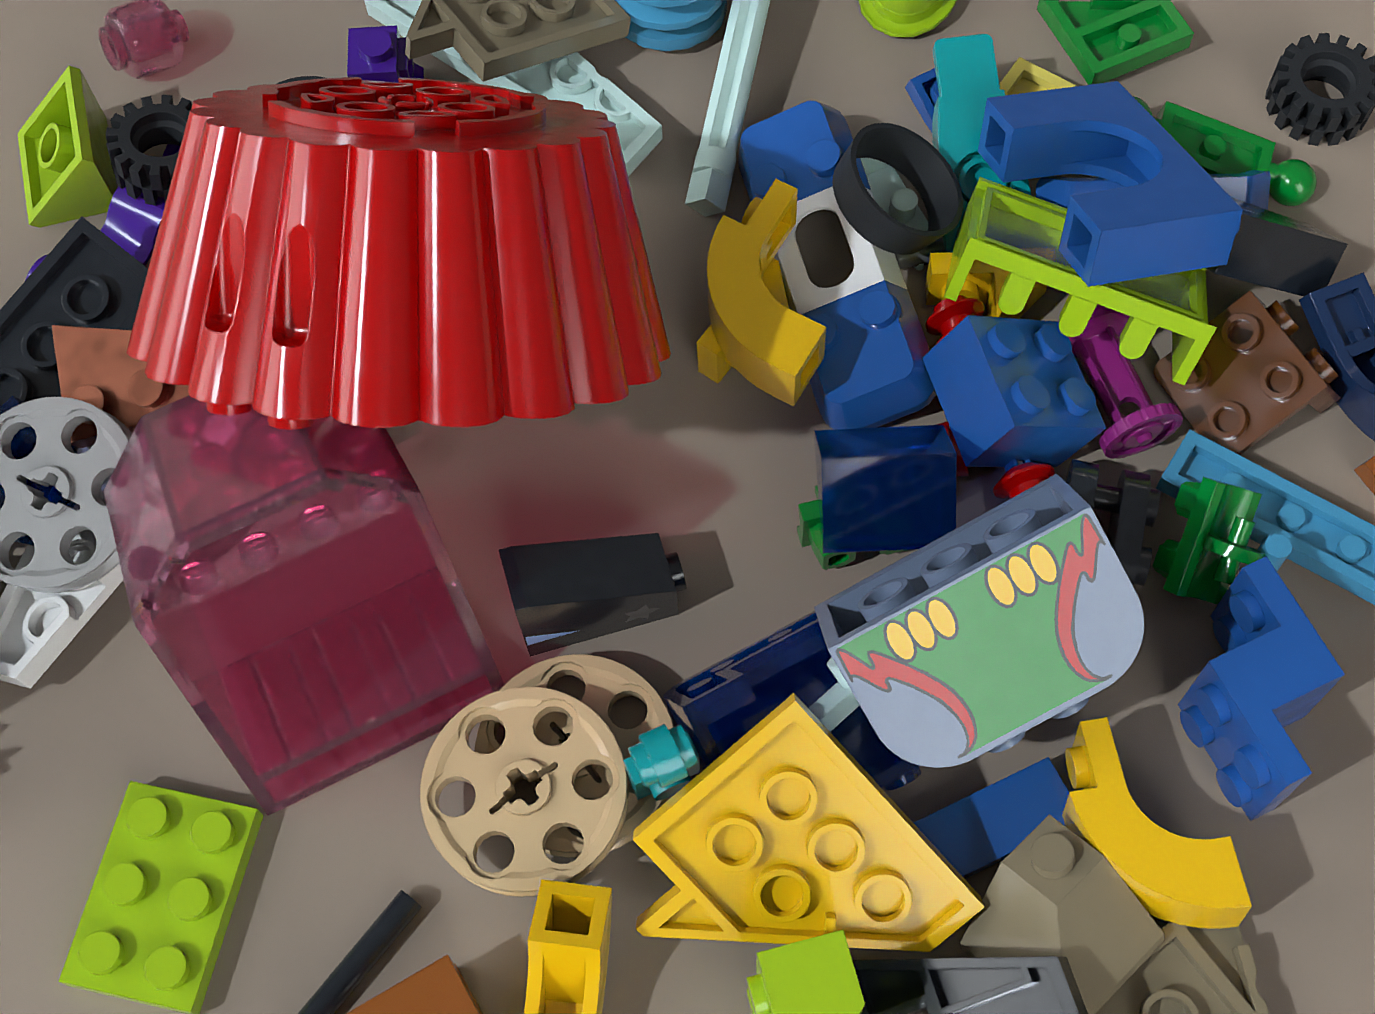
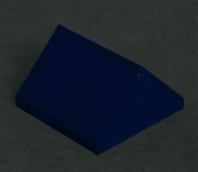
[814,425,957,553]

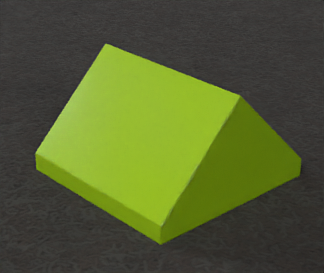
[17,65,117,228]

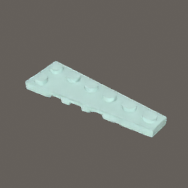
[364,0,663,176]

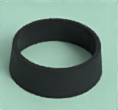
[832,123,963,255]

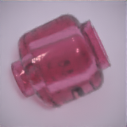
[98,0,189,79]

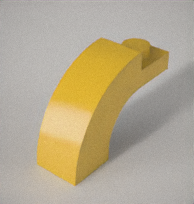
[1062,717,1252,929]
[524,879,612,1014]

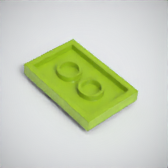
[58,781,264,1014]

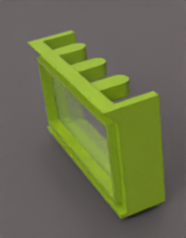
[944,177,1217,385]

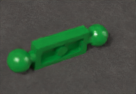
[1133,96,1317,206]

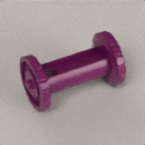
[1069,304,1183,459]

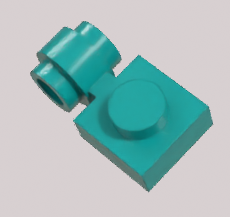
[623,724,700,801]

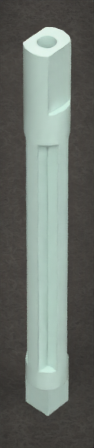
[685,0,770,217]

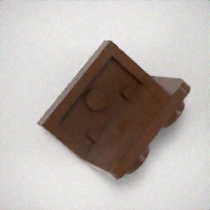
[1153,291,1341,455]

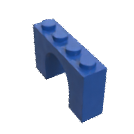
[978,81,1243,287]

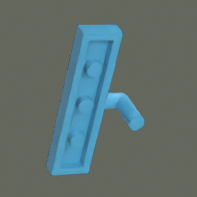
[1156,429,1375,605]

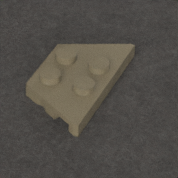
[1096,922,1269,1014]

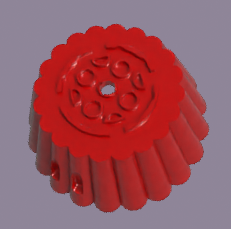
[126,77,671,430]

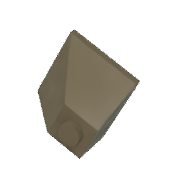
[960,814,1165,1014]

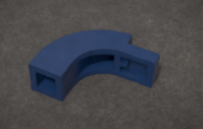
[1299,272,1375,441]

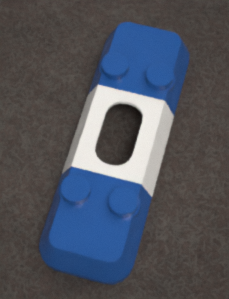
[738,100,937,436]

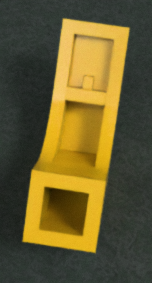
[707,179,826,407]

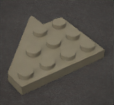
[405,0,631,82]

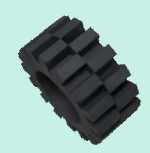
[1265,33,1375,146]
[106,95,192,206]

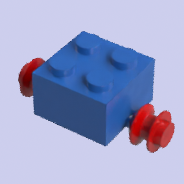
[922,295,1106,499]

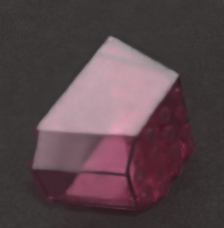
[103,395,505,816]

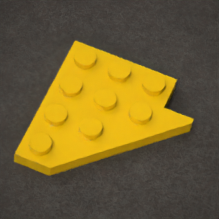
[633,693,984,952]

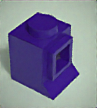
[347,25,424,83]

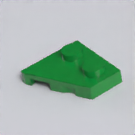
[1037,0,1194,85]

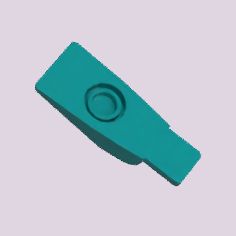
[932,34,1031,253]

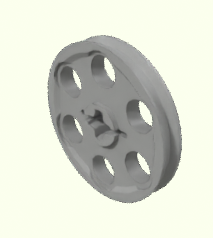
[0,397,151,593]

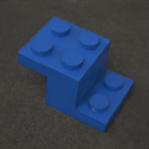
[1178,556,1345,821]

